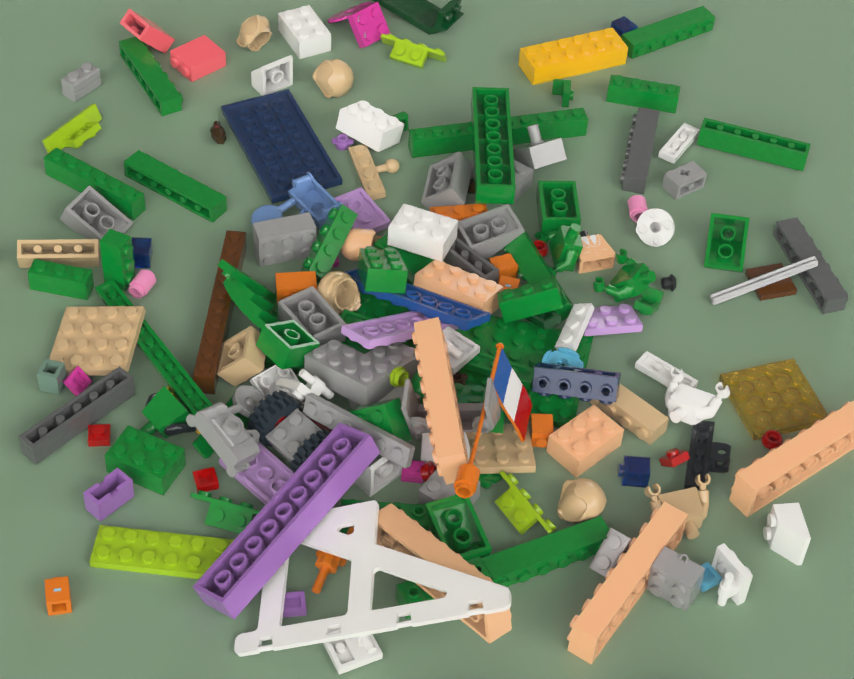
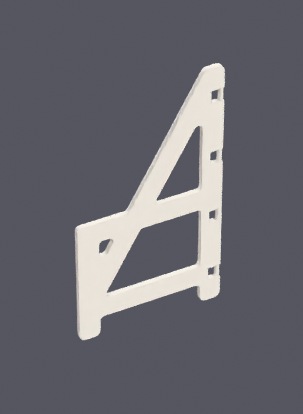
[234,500,511,657]

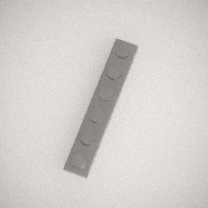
[303,393,415,469]

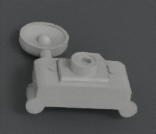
[186,385,266,477]

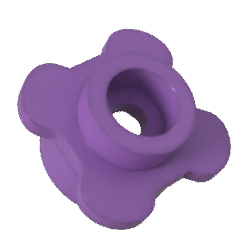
[332,133,354,151]

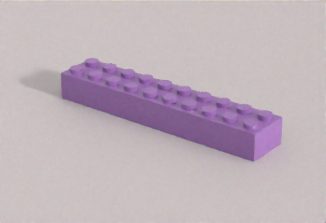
[193,423,380,619]

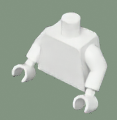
[665,367,730,425]

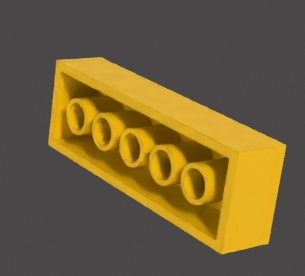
[518,27,628,85]

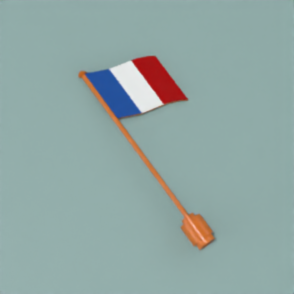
[454,343,532,498]

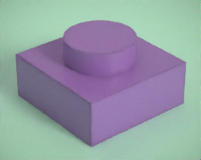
[283,591,307,618]

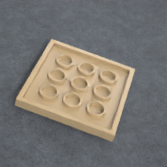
[49,306,146,376]

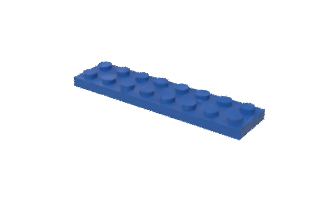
[344,268,491,331]

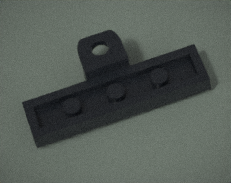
[684,421,731,490]

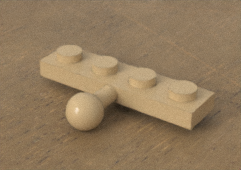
[348,144,399,200]

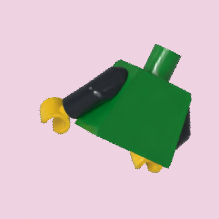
[139,386,201,438]

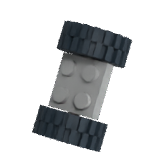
[247,390,331,473]

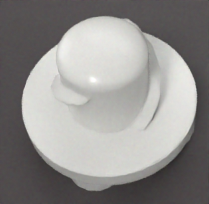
[636,208,675,247]

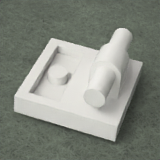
[443,326,480,375]
[249,365,300,402]
[276,369,334,409]
[712,543,753,606]
[323,628,383,675]

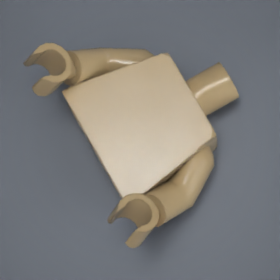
[644,474,711,539]

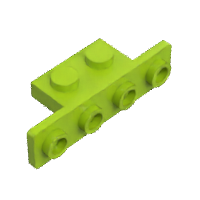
[380,34,447,69]
[42,104,102,153]
[494,470,557,535]

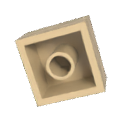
[216,326,266,387]

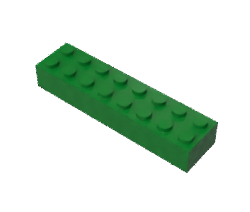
[471,87,516,204]

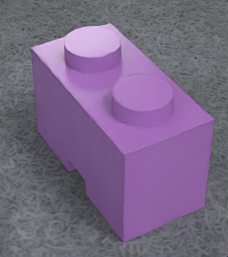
[83,468,134,522]

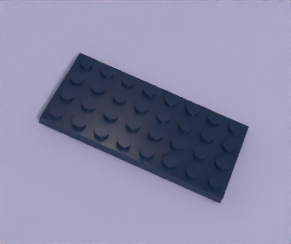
[221,89,342,204]

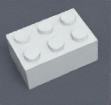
[278,5,331,59]
[336,101,404,152]
[387,204,458,262]

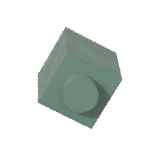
[37,359,67,395]

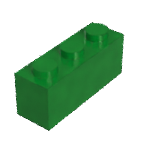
[99,229,136,292]
[27,259,94,300]
[498,278,564,323]

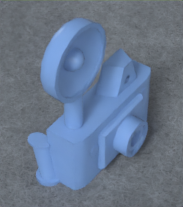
[251,171,342,230]

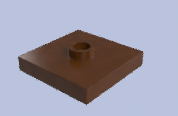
[745,263,797,301]

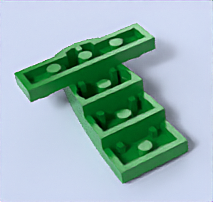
[217,259,282,330]

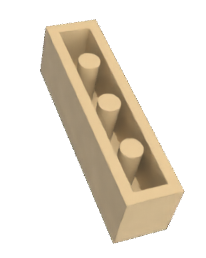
[17,239,100,268]
[589,384,669,445]

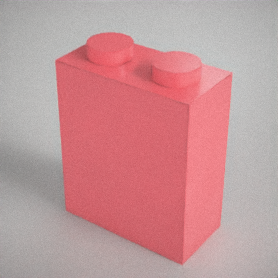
[120,9,175,54]
[170,35,226,82]

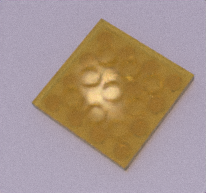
[719,358,828,441]

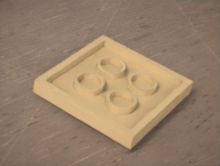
[466,424,536,474]

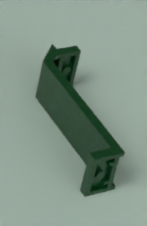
[372,0,464,35]

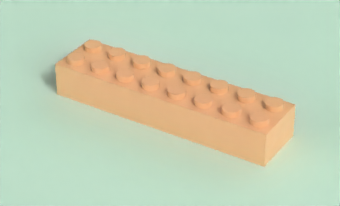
[411,317,469,485]
[729,400,854,517]
[567,502,688,665]
[377,503,512,644]

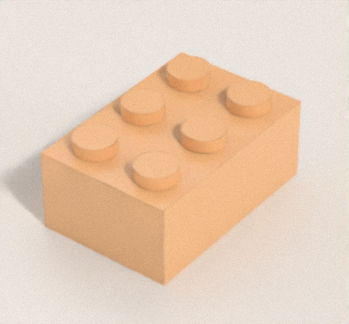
[546,405,624,477]

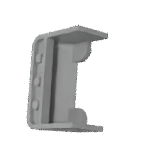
[401,378,501,434]

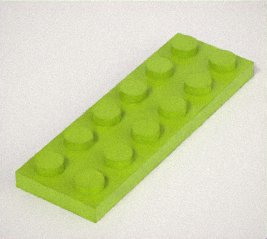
[89,525,234,579]

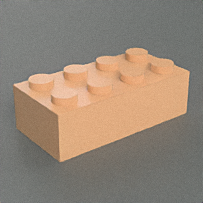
[414,260,504,314]

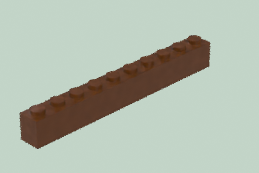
[193,230,247,395]

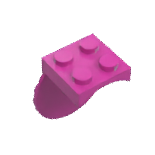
[327,2,391,48]

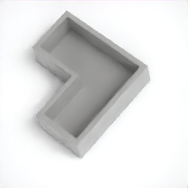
[304,339,420,406]

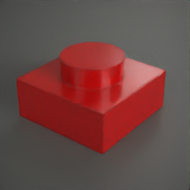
[88,424,111,447]
[659,448,690,467]
[192,467,219,493]

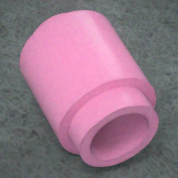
[627,195,648,223]
[128,269,156,299]

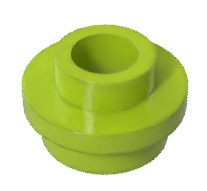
[390,366,409,387]

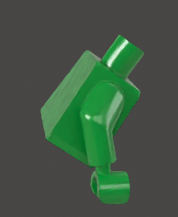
[534,223,583,276]
[593,249,656,302]

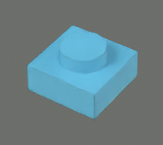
[700,562,722,592]

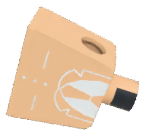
[576,231,615,274]

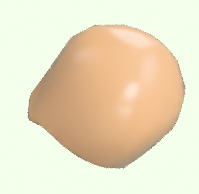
[340,228,382,261]

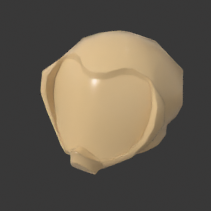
[236,15,273,51]
[313,59,354,98]
[317,270,361,315]
[557,478,607,523]

